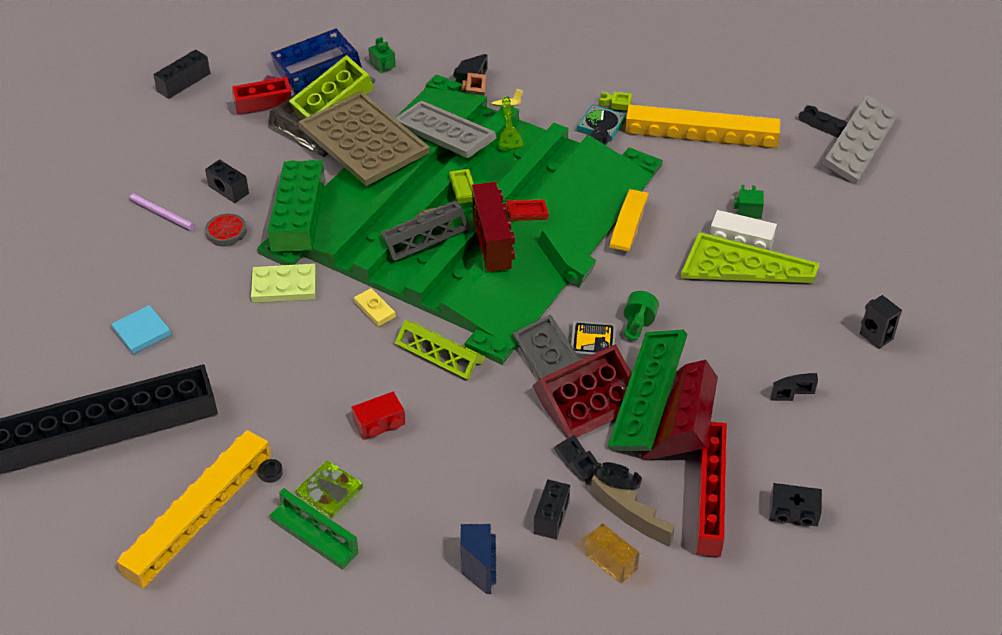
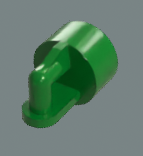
[624,291,659,341]

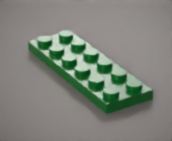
[608,329,688,451]

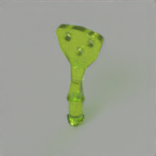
[499,96,524,150]

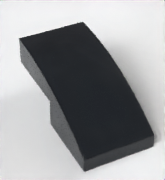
[770,373,818,401]
[554,435,598,482]

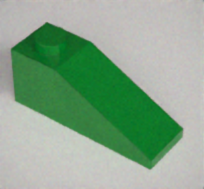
[538,227,597,288]

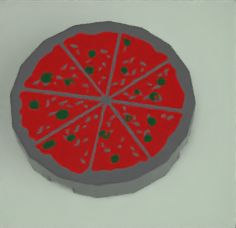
[205,213,247,246]

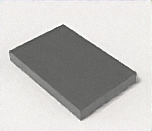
[512,314,580,379]

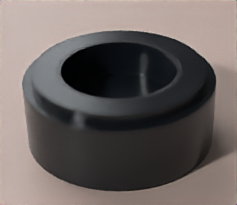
[258,459,283,483]

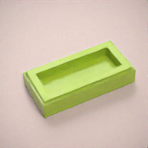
[449,169,474,204]

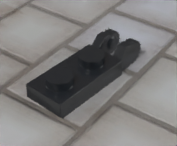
[798,105,848,138]

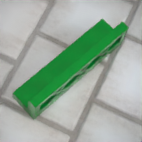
[269,488,359,570]

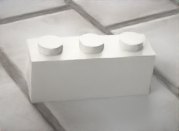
[710,210,777,250]

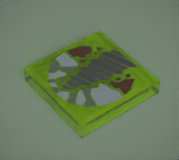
[295,460,363,519]

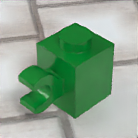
[368,37,396,73]
[734,185,764,219]

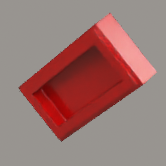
[505,199,549,221]

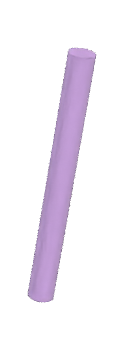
[130,193,194,231]

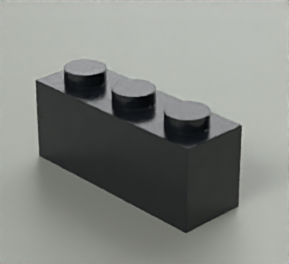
[153,49,211,99]

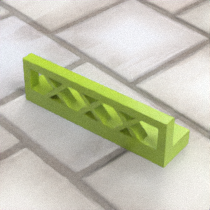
[395,320,485,379]

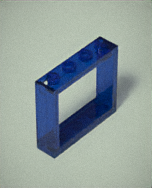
[270,28,362,94]

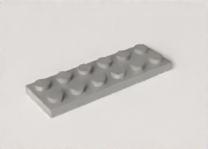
[822,94,898,184]
[395,100,496,158]

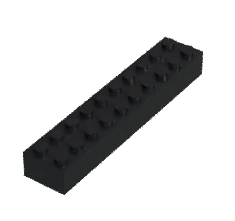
[0,364,218,474]

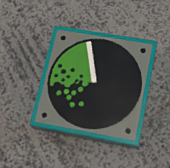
[577,104,626,141]

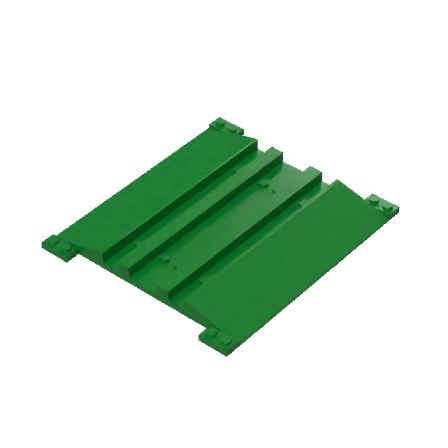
[257,74,663,365]

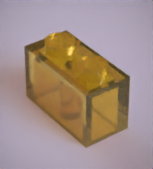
[585,523,640,584]

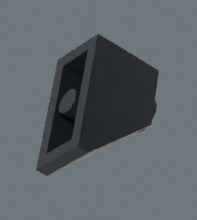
[453,54,488,84]

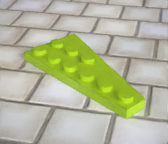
[681,232,820,283]

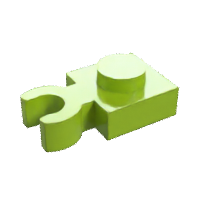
[599,92,632,111]

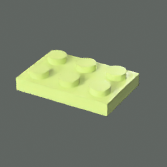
[251,264,316,303]

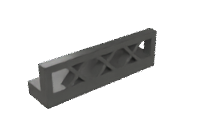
[381,200,469,261]

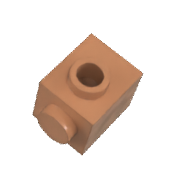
[462,73,486,96]

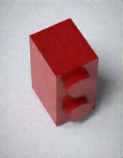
[351,391,406,440]

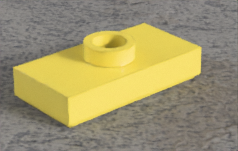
[354,288,396,327]

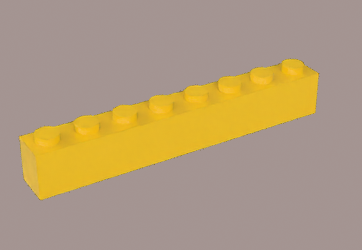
[625,105,780,148]
[116,430,271,589]

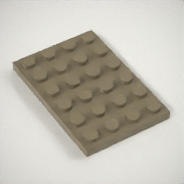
[299,91,430,186]

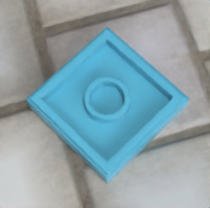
[111,305,171,354]

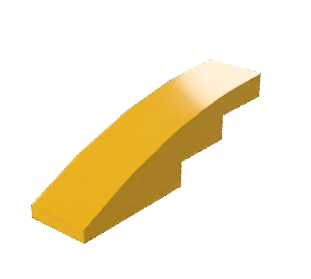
[609,189,649,251]

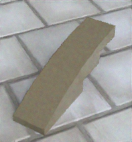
[591,475,675,547]

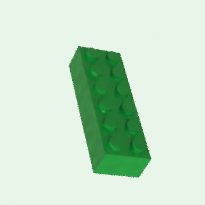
[267,160,325,251]

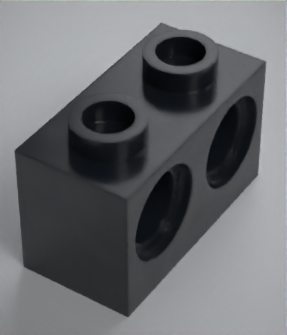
[534,479,571,540]

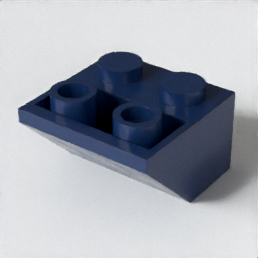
[460,524,496,594]

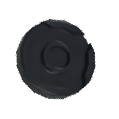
[595,462,642,490]

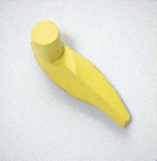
[491,89,523,107]

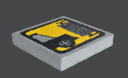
[571,321,616,359]

